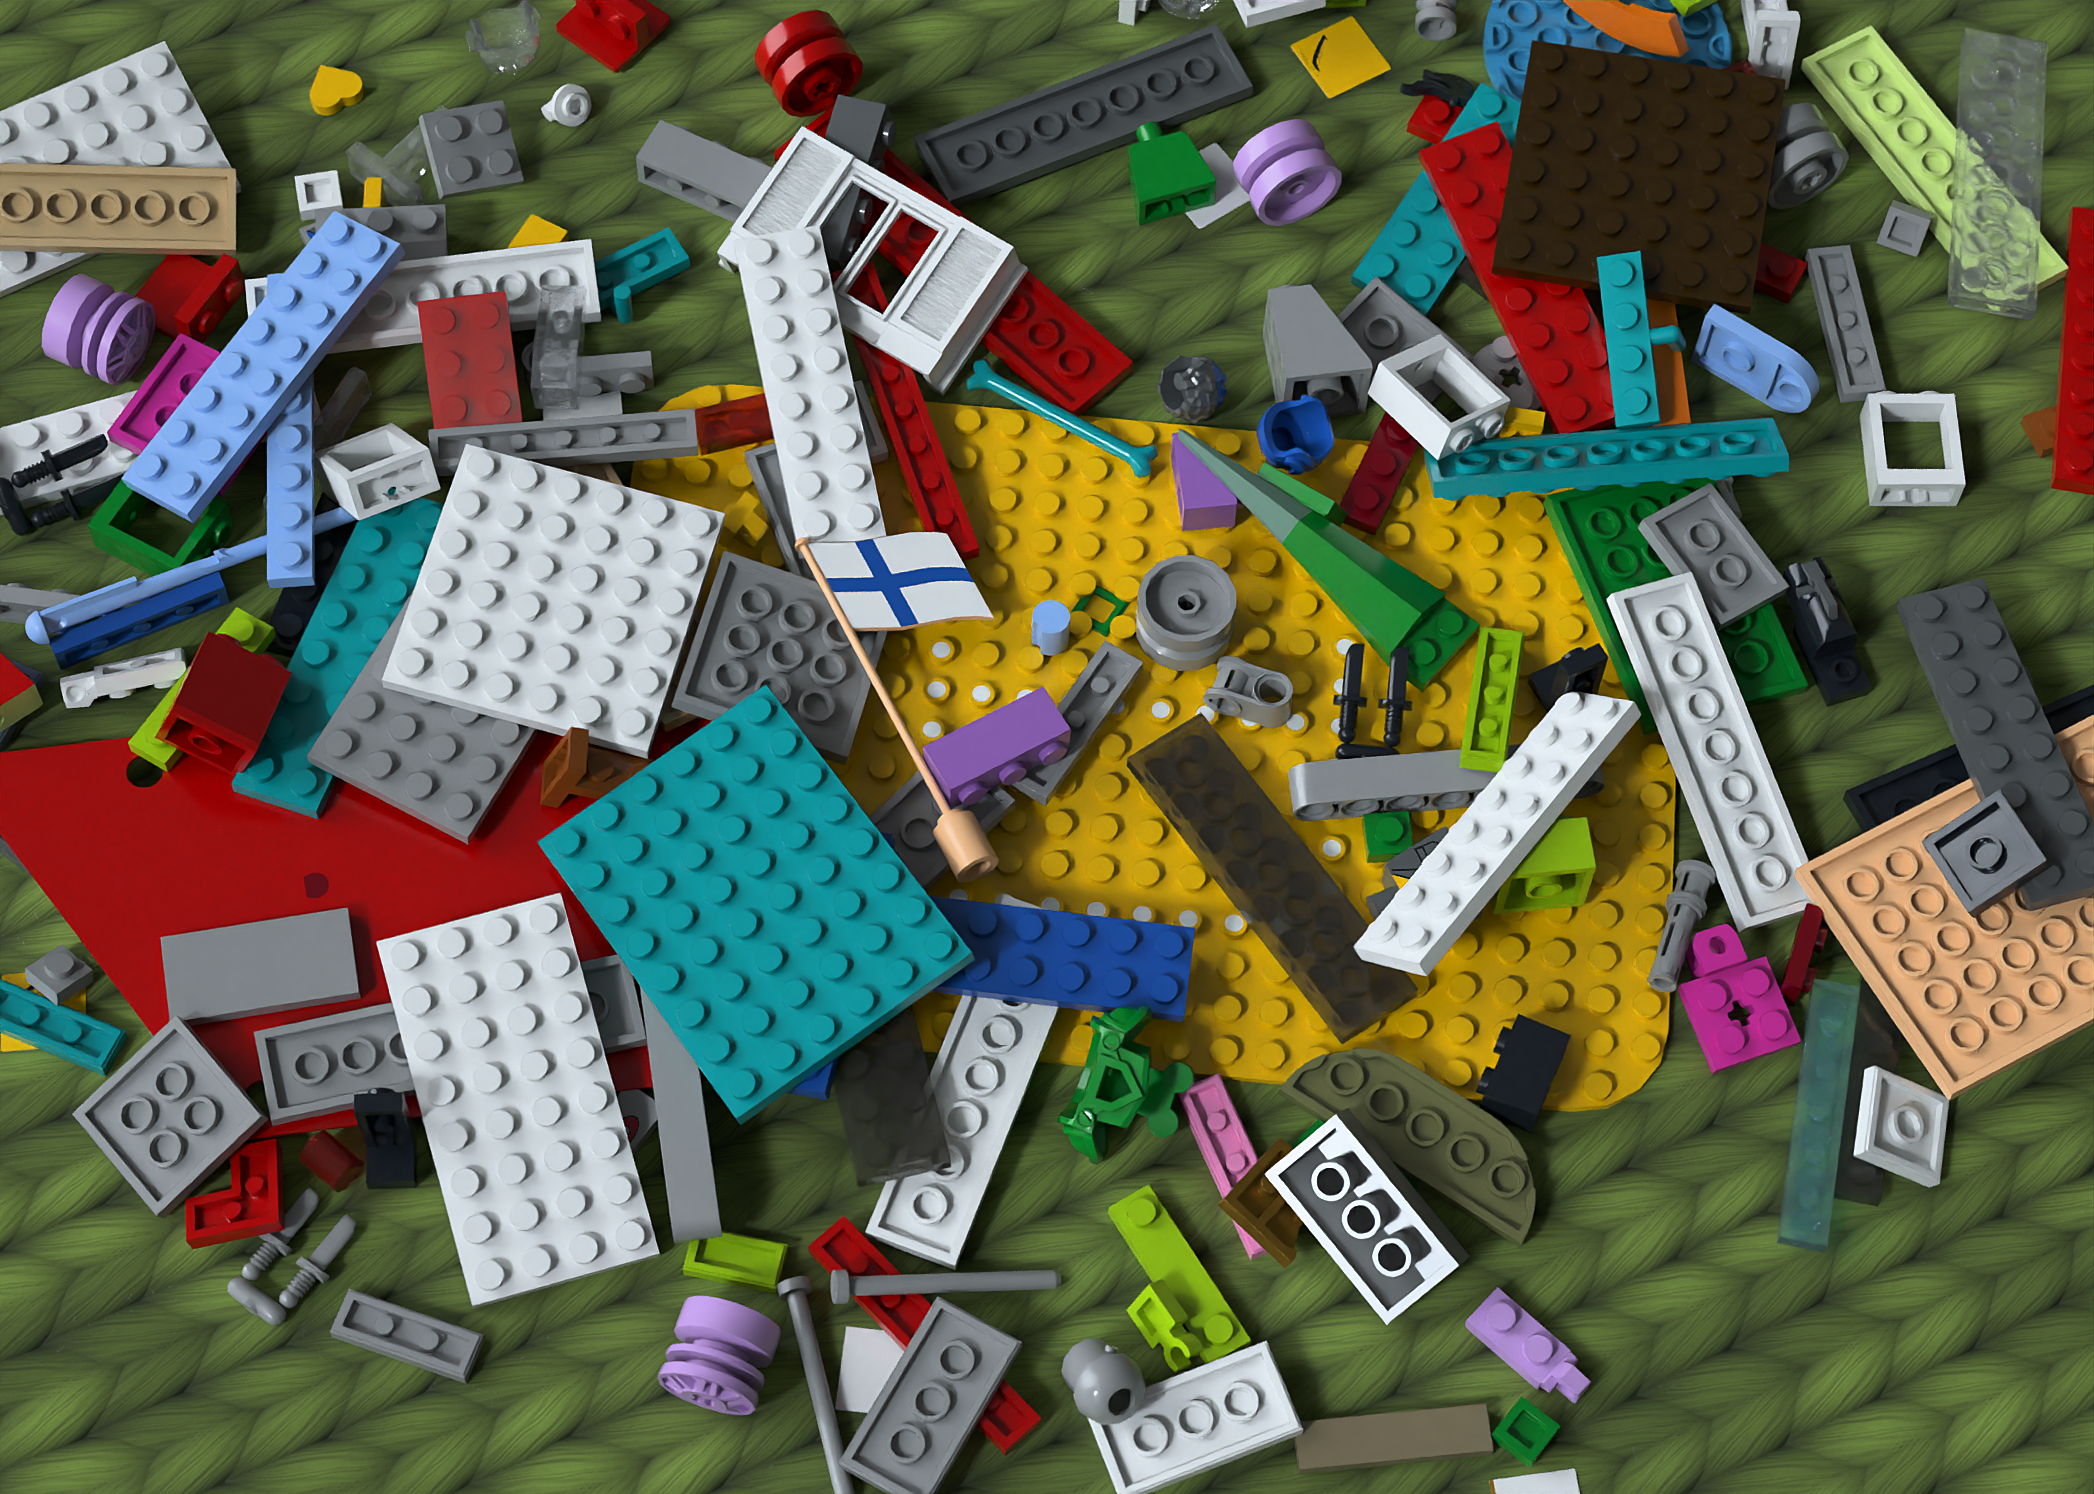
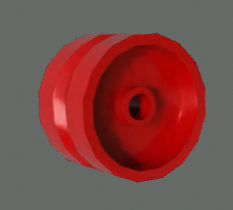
[754,10,863,118]

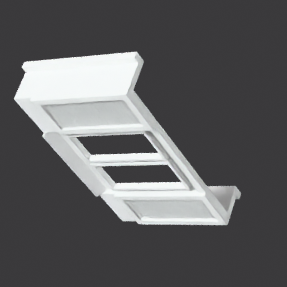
[717,126,1028,396]

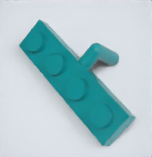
[532,227,690,340]
[1597,251,1686,429]

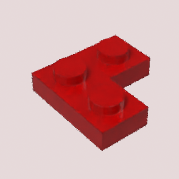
[185,1138,285,1249]

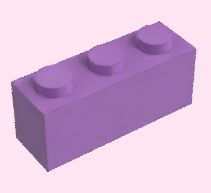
[923,686,1071,809]

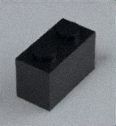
[1476,1014,1571,1133]

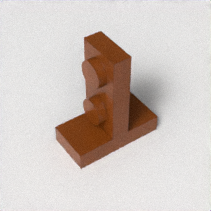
[540,726,655,808]

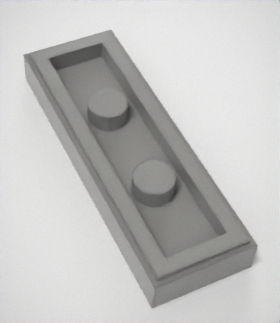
[330,1289,485,1384]

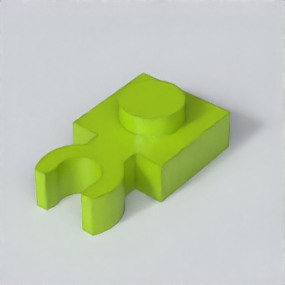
[1126,1279,1203,1372]

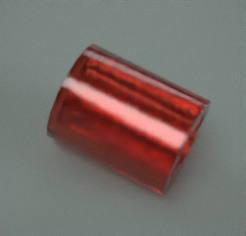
[299,1130,363,1193]

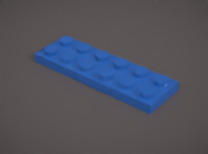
[929,896,1195,1022]

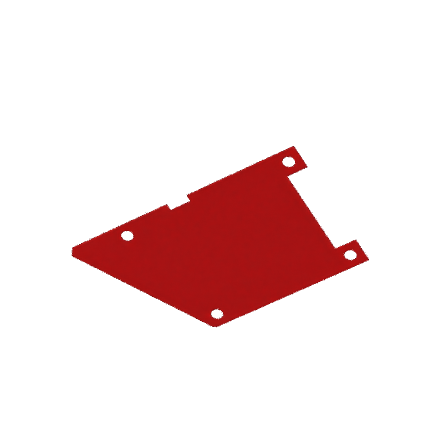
[0,718,712,1140]

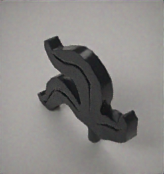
[1400,69,1474,107]

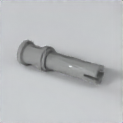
[1647,859,1717,993]

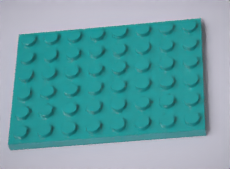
[537,685,975,1125]

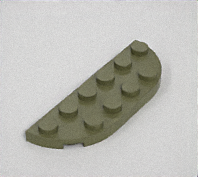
[1278,1048,1536,1248]

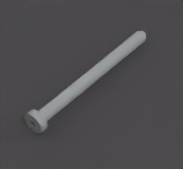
[830,1269,1061,1304]
[777,1276,855,1494]

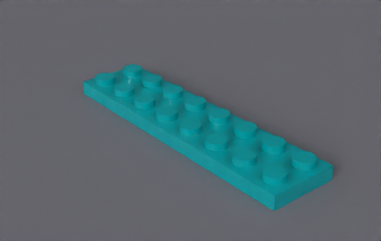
[1424,418,1789,501]
[231,488,444,819]

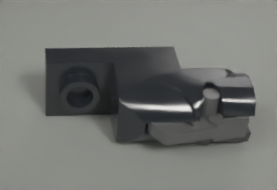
[1782,557,1872,707]

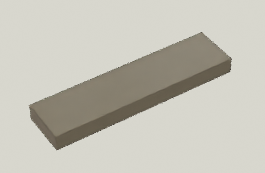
[1294,1404,1493,1474]

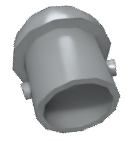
[1061,1338,1146,1424]

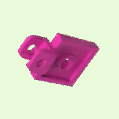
[1677,924,1801,1075]

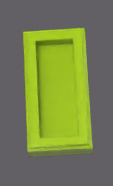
[683,1231,788,1294]

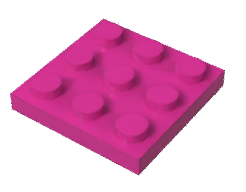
[107,333,267,497]

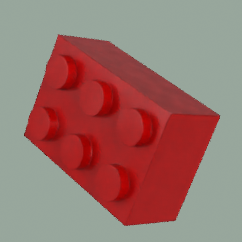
[417,291,524,429]

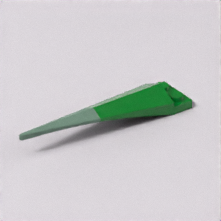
[1178,429,1480,692]

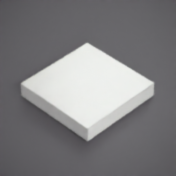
[1854,1066,1949,1188]

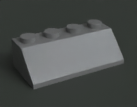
[1265,1108,1470,1325]

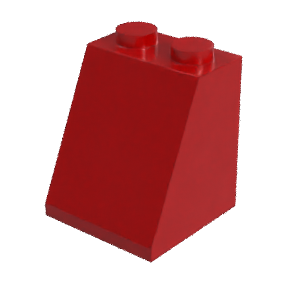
[155,631,292,777]

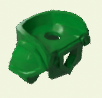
[1057,1004,1195,1165]

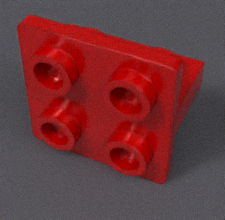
[556,0,670,73]

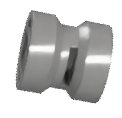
[1415,0,1457,41]

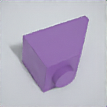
[1170,432,1244,531]

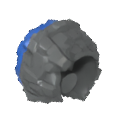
[1158,355,1227,424]

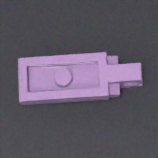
[1465,1287,1591,1404]

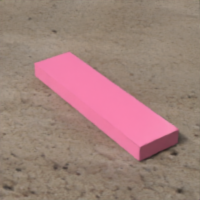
[1175,1073,1269,1260]

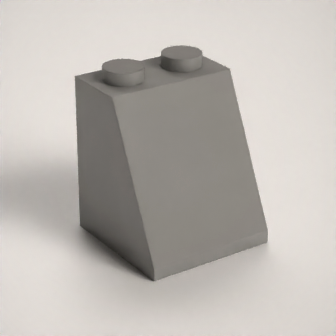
[1262,284,1373,418]

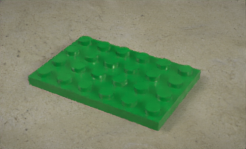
[1543,477,1808,735]

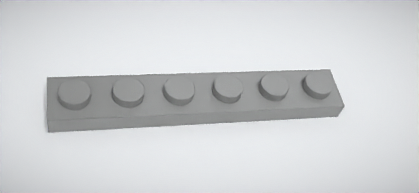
[428,409,698,476]

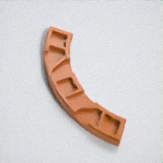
[1562,0,1689,58]

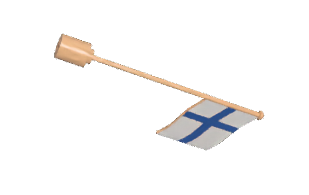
[795,532,999,883]

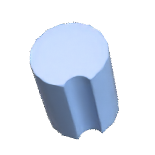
[1031,600,1070,656]

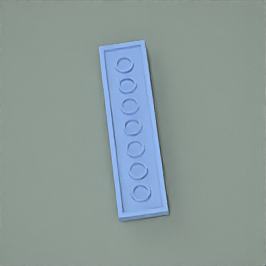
[121,211,406,523]

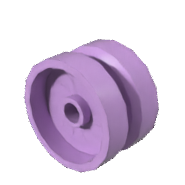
[1233,119,1342,226]

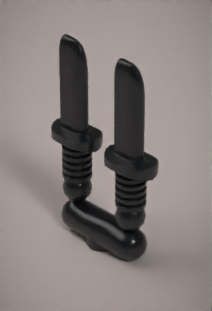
[0,434,123,536]
[1333,643,1413,760]

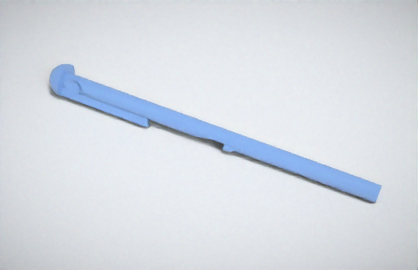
[25,507,357,645]

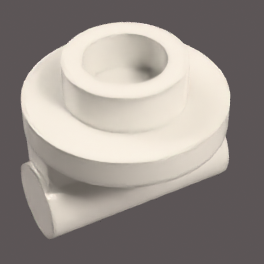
[541,84,591,127]

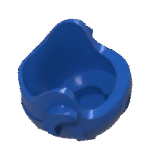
[1256,395,1334,475]

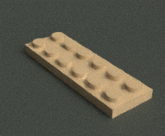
[0,163,236,256]

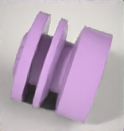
[42,273,156,386]
[657,1296,781,1415]

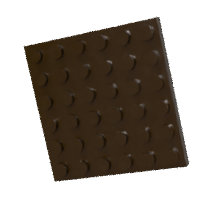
[1491,40,1786,315]

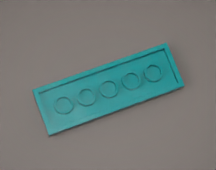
[1351,82,1521,318]

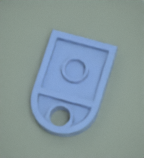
[1691,303,1819,413]

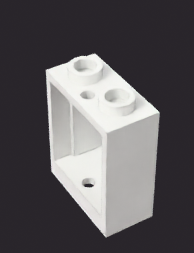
[1368,334,1511,460]
[1860,391,1966,506]
[314,423,441,521]

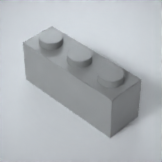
[636,120,772,223]

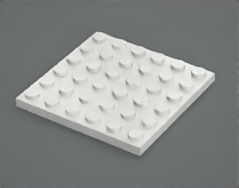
[382,444,725,759]

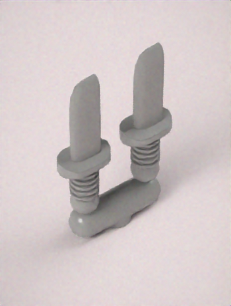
[227,1188,356,1326]

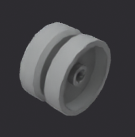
[1767,102,1849,209]
[1136,555,1237,671]

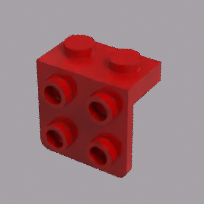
[134,253,246,344]

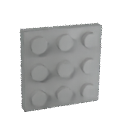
[72,1016,268,1218]

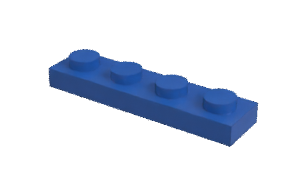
[49,571,230,670]

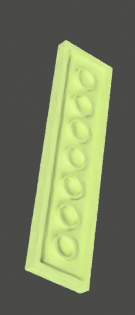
[1801,26,2069,313]

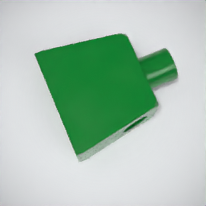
[1128,122,1216,226]

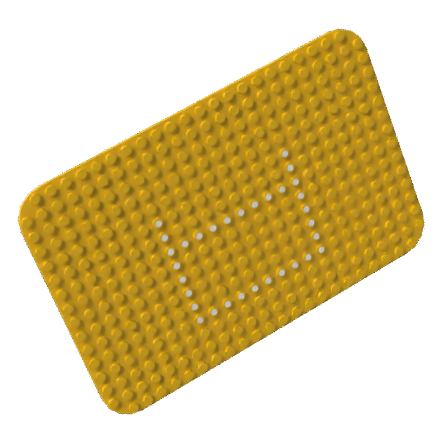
[630,384,1676,1112]

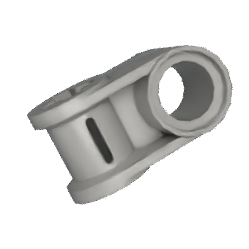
[1203,656,1293,728]

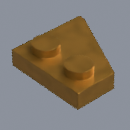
[1218,1137,1304,1268]

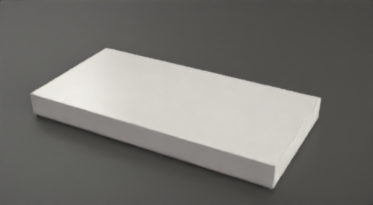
[1087,1341,1303,1494]

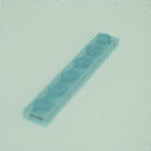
[1777,978,1860,1252]

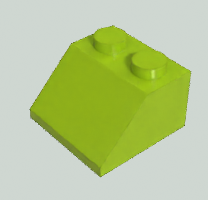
[1492,814,1596,914]

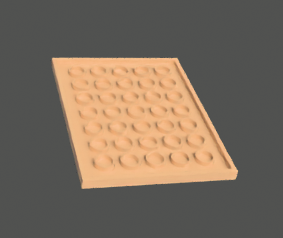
[1794,714,2094,1101]

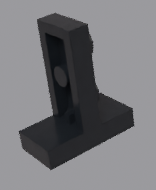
[1527,643,1608,714]
[354,1088,417,1190]

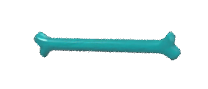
[967,359,1158,477]

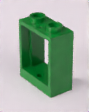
[87,479,233,588]

